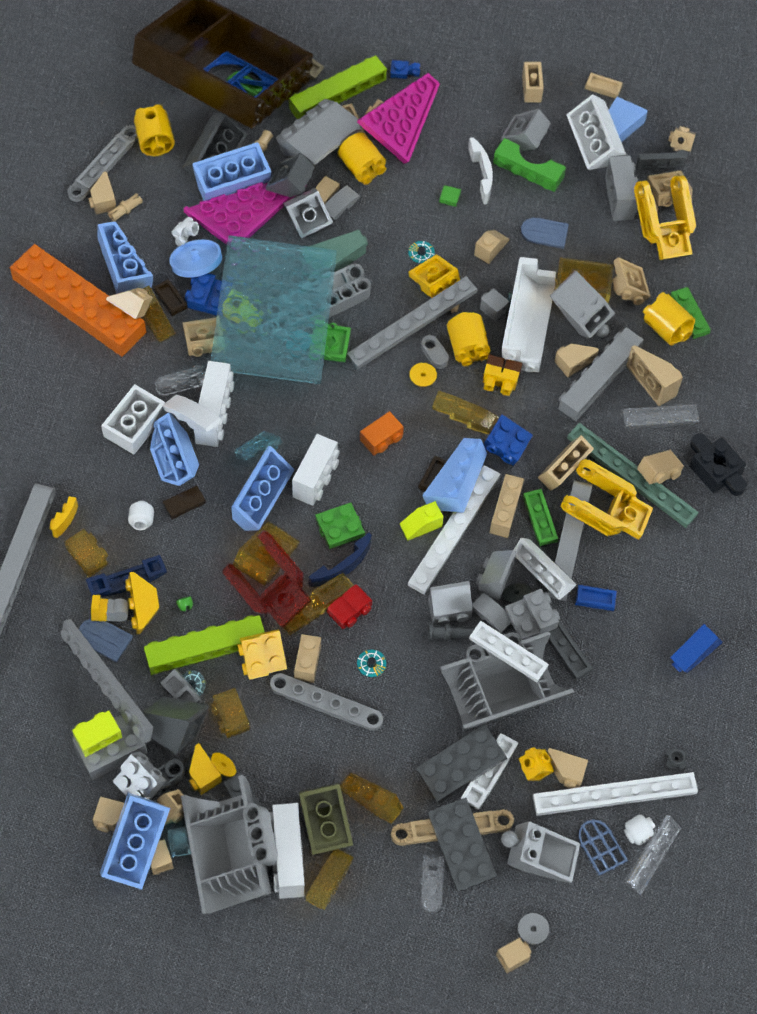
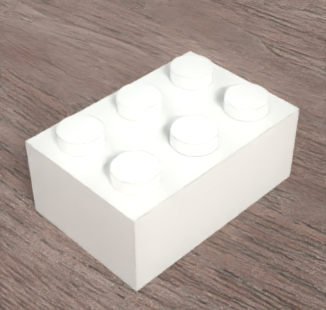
[101,384,167,454]
[292,434,339,506]

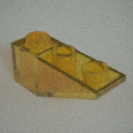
[142,285,176,343]
[340,772,404,823]

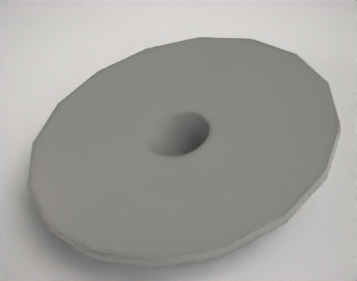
[518,913,549,944]

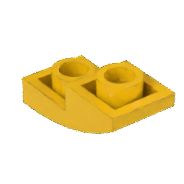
[50,496,78,538]

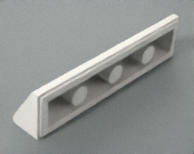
[514,538,576,600]

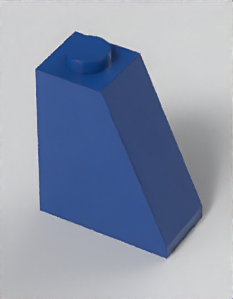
[670,624,723,673]

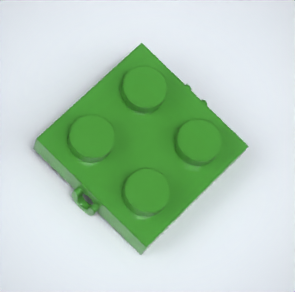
[309,323,351,362]
[315,503,365,549]

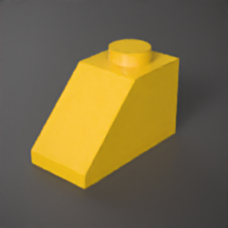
[188,743,222,795]

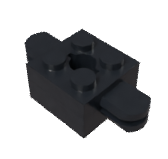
[689,433,747,496]

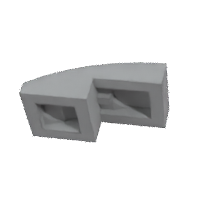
[325,186,360,221]
[472,593,511,633]
[160,669,201,703]

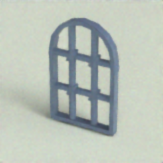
[578,820,628,876]

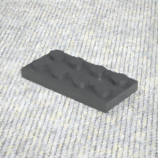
[416,724,507,803]
[427,798,497,892]

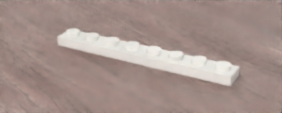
[408,465,500,595]
[533,772,698,816]

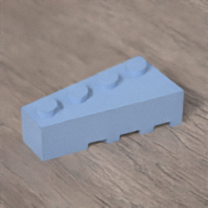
[97,221,153,294]
[422,438,487,513]

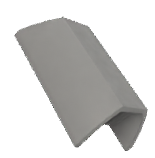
[440,631,574,730]
[181,775,277,915]

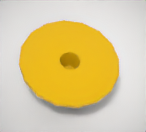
[410,363,437,387]
[211,752,236,777]

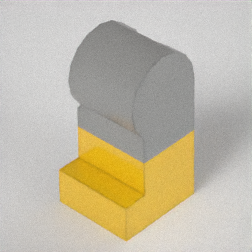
[91,595,129,622]

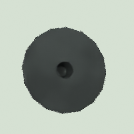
[502,583,531,602]

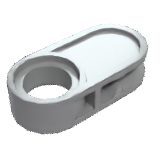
[421,335,449,369]

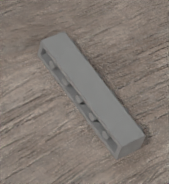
[558,327,644,421]

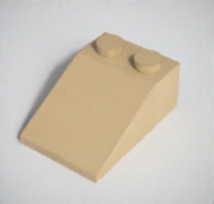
[626,345,683,406]

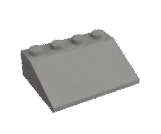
[276,99,363,165]

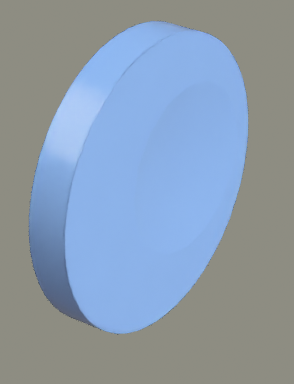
[170,239,222,278]

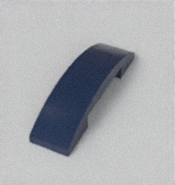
[309,532,372,587]
[86,555,167,597]

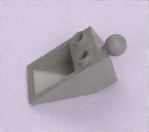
[550,271,615,338]
[501,821,580,883]

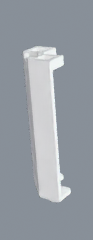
[502,257,556,372]

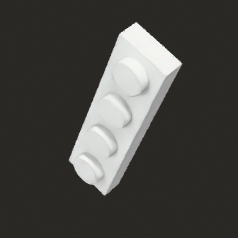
[469,621,549,682]

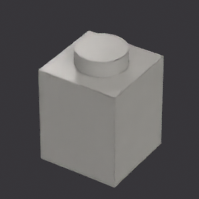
[480,288,510,322]

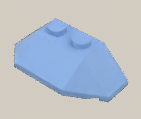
[150,412,199,486]

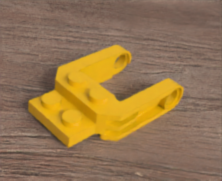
[634,175,696,260]
[561,459,653,540]

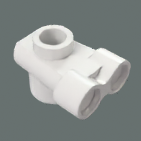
[172,217,199,246]

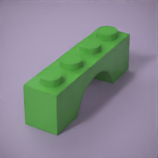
[493,138,566,192]

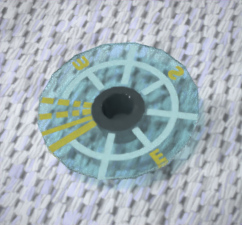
[182,670,205,696]

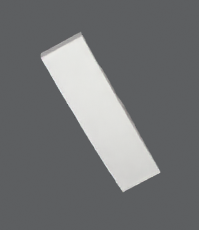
[162,395,222,432]

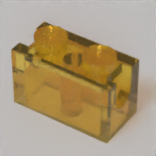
[65,529,108,577]
[210,688,250,738]

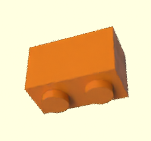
[360,411,404,456]

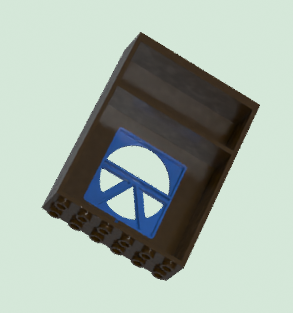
[132,0,313,129]

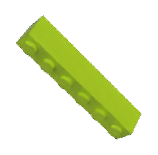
[289,55,387,119]
[144,615,265,675]

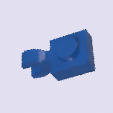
[390,60,420,79]

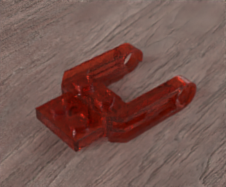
[222,530,312,628]

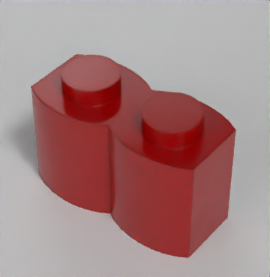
[327,584,372,629]

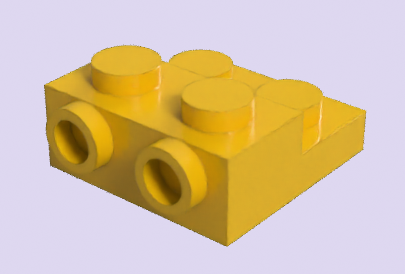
[408,254,460,298]
[237,629,287,680]

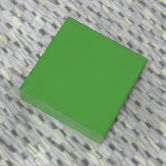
[439,185,461,207]

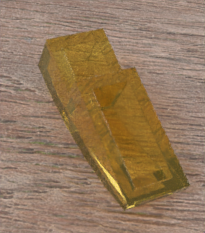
[306,849,354,911]

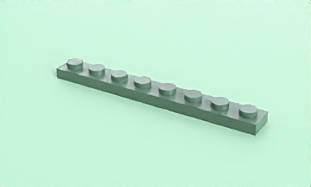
[567,423,699,528]

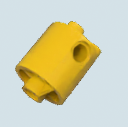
[134,104,175,156]
[338,132,386,185]
[643,292,695,346]
[447,312,490,366]

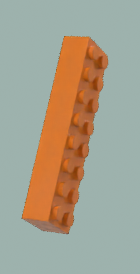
[10,244,146,357]

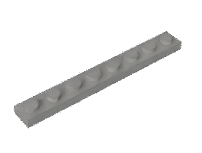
[347,276,477,369]
[61,619,153,744]

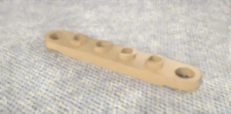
[391,809,514,846]

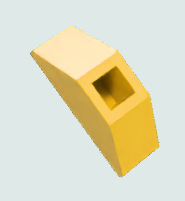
[125,572,159,634]

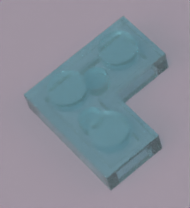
[234,431,283,460]

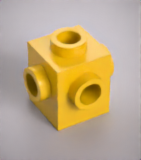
[518,747,554,781]

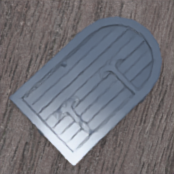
[521,218,569,249]
[79,618,133,663]

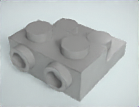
[505,589,560,640]
[113,752,166,800]

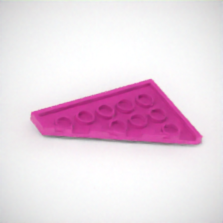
[357,73,440,164]
[184,182,306,251]

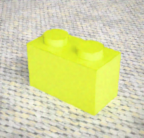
[72,711,122,757]

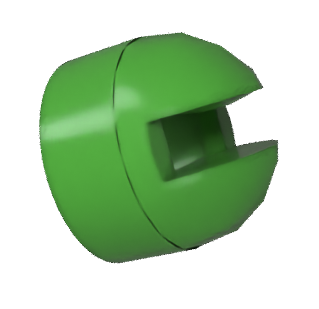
[176,596,193,612]

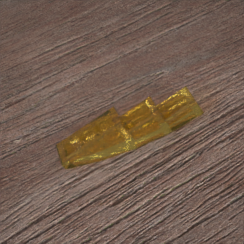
[432,390,499,435]
[278,573,354,635]

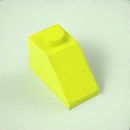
[400,501,444,541]

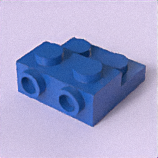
[185,273,233,317]
[483,415,533,466]

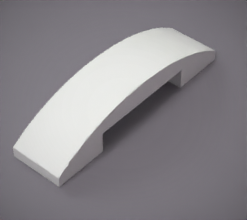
[468,137,493,204]
[461,733,518,810]

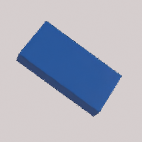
[575,585,617,611]

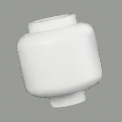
[128,501,154,530]
[623,814,655,845]

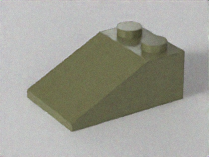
[298,783,353,855]

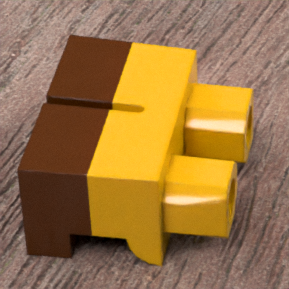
[483,355,523,396]

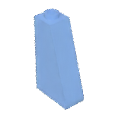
[609,97,648,142]

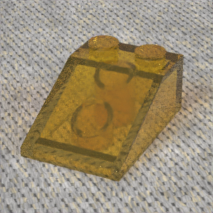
[233,521,300,586]

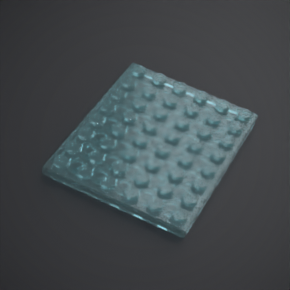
[211,235,337,384]

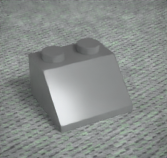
[500,109,551,151]
[283,188,333,239]
[476,550,516,600]
[428,581,473,625]

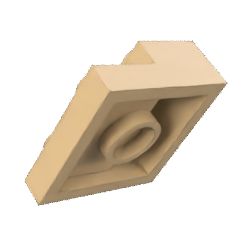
[647,170,692,207]
[612,257,651,305]
[183,317,225,357]

